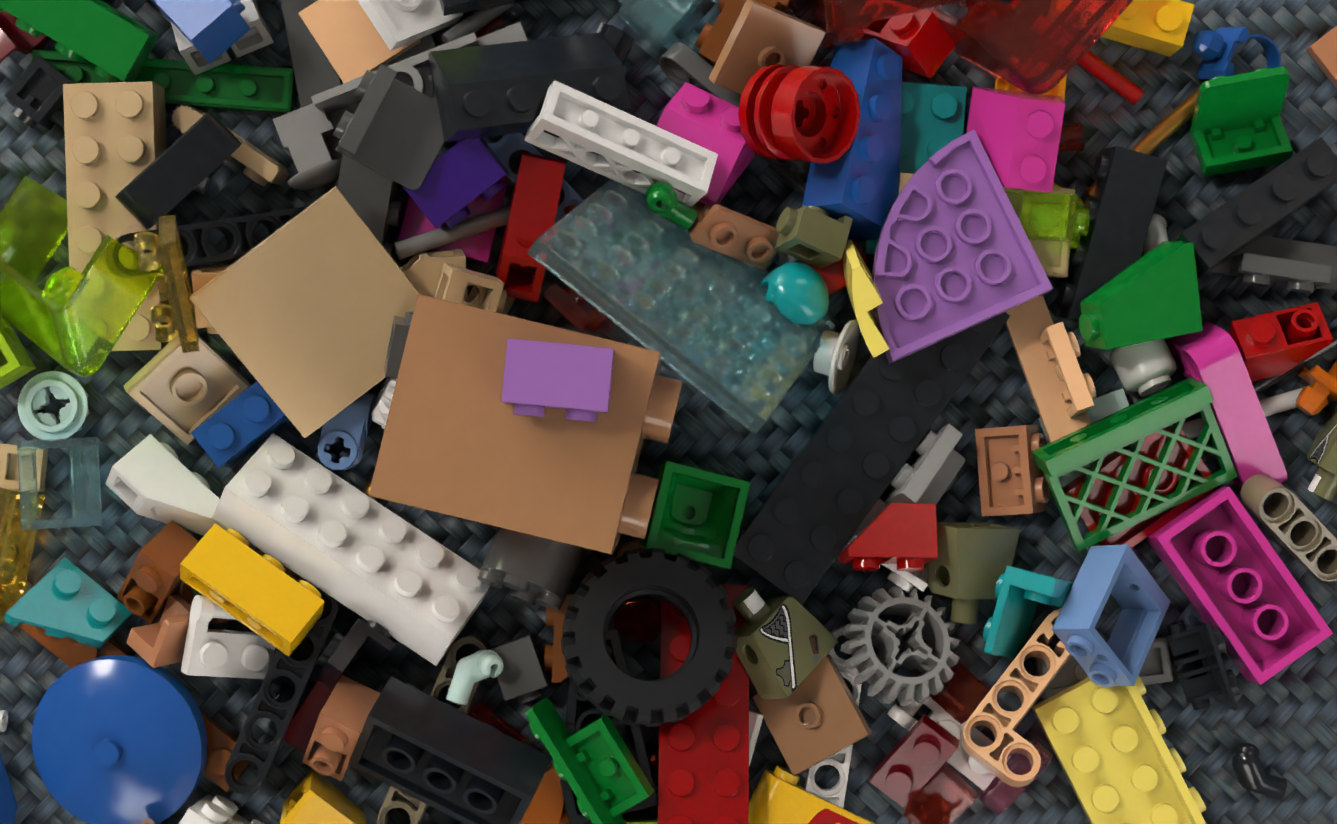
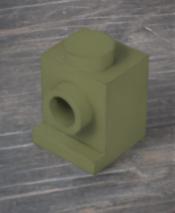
[775,206,853,269]

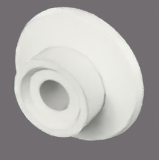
[813,319,860,396]

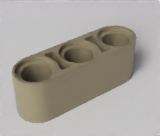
[1240,473,1337,582]

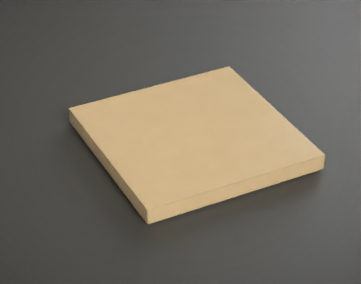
[190,186,420,438]

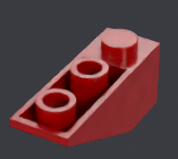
[496,152,566,302]

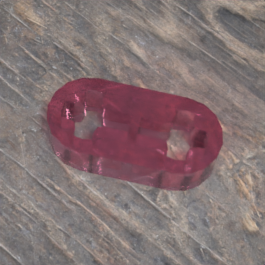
[979,739,1053,815]

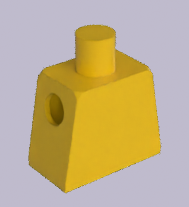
[280,768,366,824]

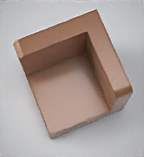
[126,594,191,668]

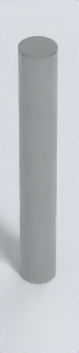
[394,205,510,260]

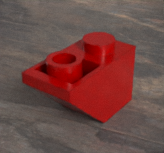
[848,0,956,79]
[1229,302,1333,382]
[839,503,938,572]

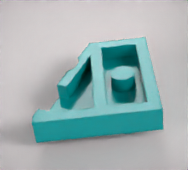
[4,557,132,649]

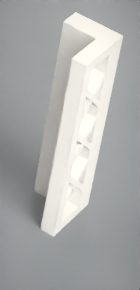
[524,80,718,207]

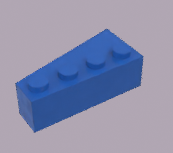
[802,38,903,242]

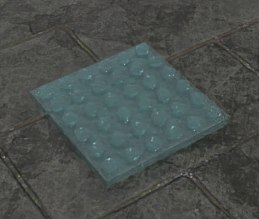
[527,170,835,434]

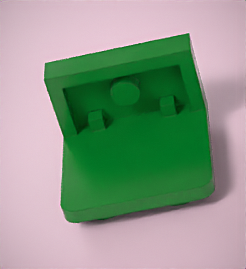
[1189,67,1293,177]

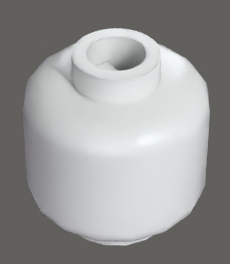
[1110,339,1177,397]

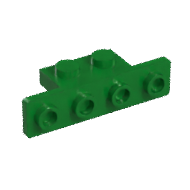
[526,697,655,824]

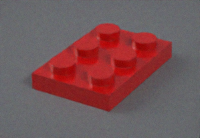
[1062,425,1219,548]

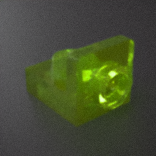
[1020,192,1089,248]

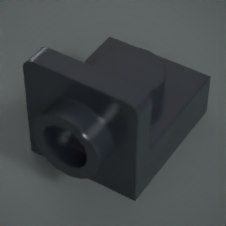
[4,55,74,130]

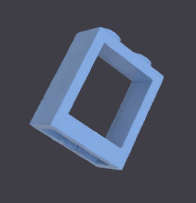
[1052,544,1171,688]

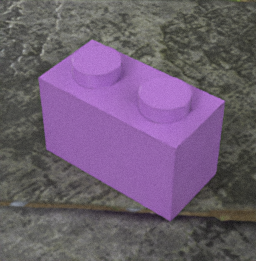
[501,338,615,422]

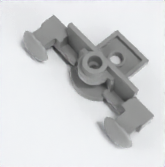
[273,22,528,190]

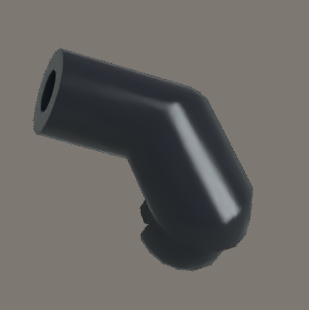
[1232,743,1287,800]

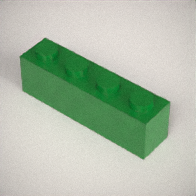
[0,0,160,83]

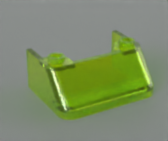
[0,175,165,377]

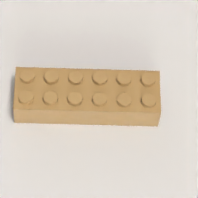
[63,81,173,352]

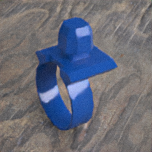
[1191,26,1282,79]

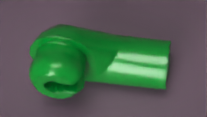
[645,181,697,230]

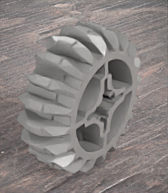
[840,586,960,706]

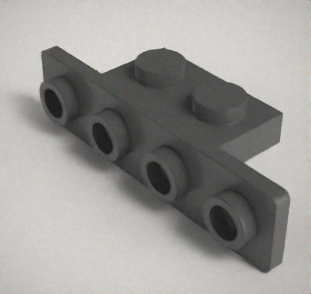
[1209,235,1337,293]

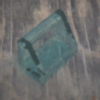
[17,437,102,530]

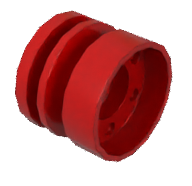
[738,64,860,164]

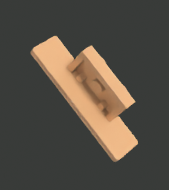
[1005,295,1096,443]

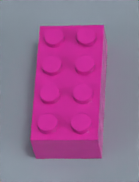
[1146,486,1333,685]

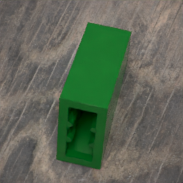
[1079,241,1203,350]

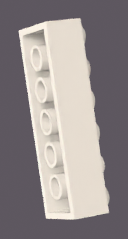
[212,433,491,666]

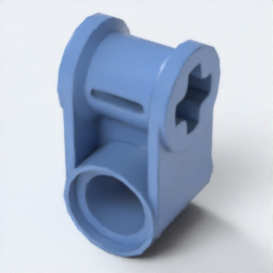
[318,391,377,470]

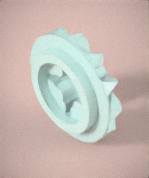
[18,371,90,441]

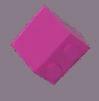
[656,82,755,207]
[966,86,1065,193]

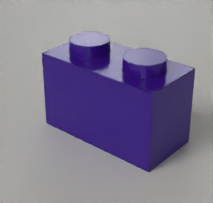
[403,138,509,229]

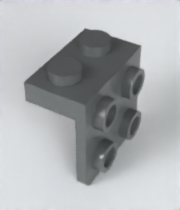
[333,63,445,190]

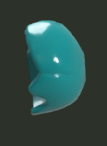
[760,262,829,325]

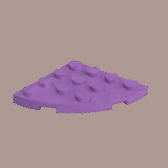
[872,130,1053,364]

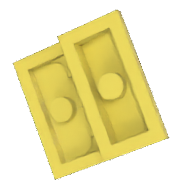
[843,240,889,358]

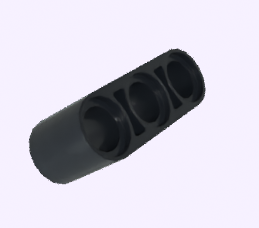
[115,110,242,230]

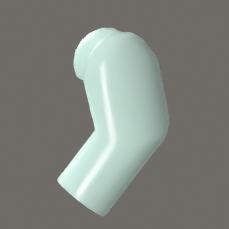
[446,649,504,705]

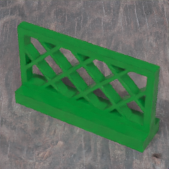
[1032,377,1238,552]

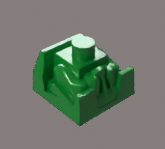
[639,461,751,569]

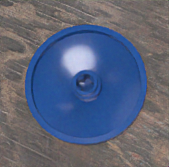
[32,655,208,824]

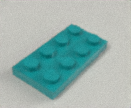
[865,82,967,256]

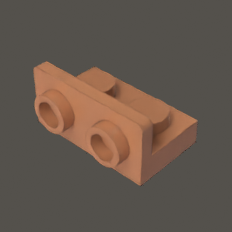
[688,201,779,270]
[975,424,1050,517]

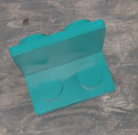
[983,565,1073,658]

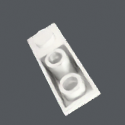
[105,434,228,536]

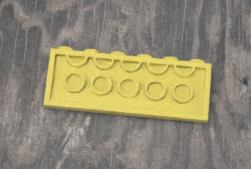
[1031,675,1206,824]

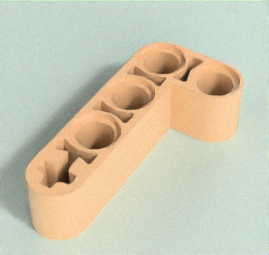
[961,608,1071,787]

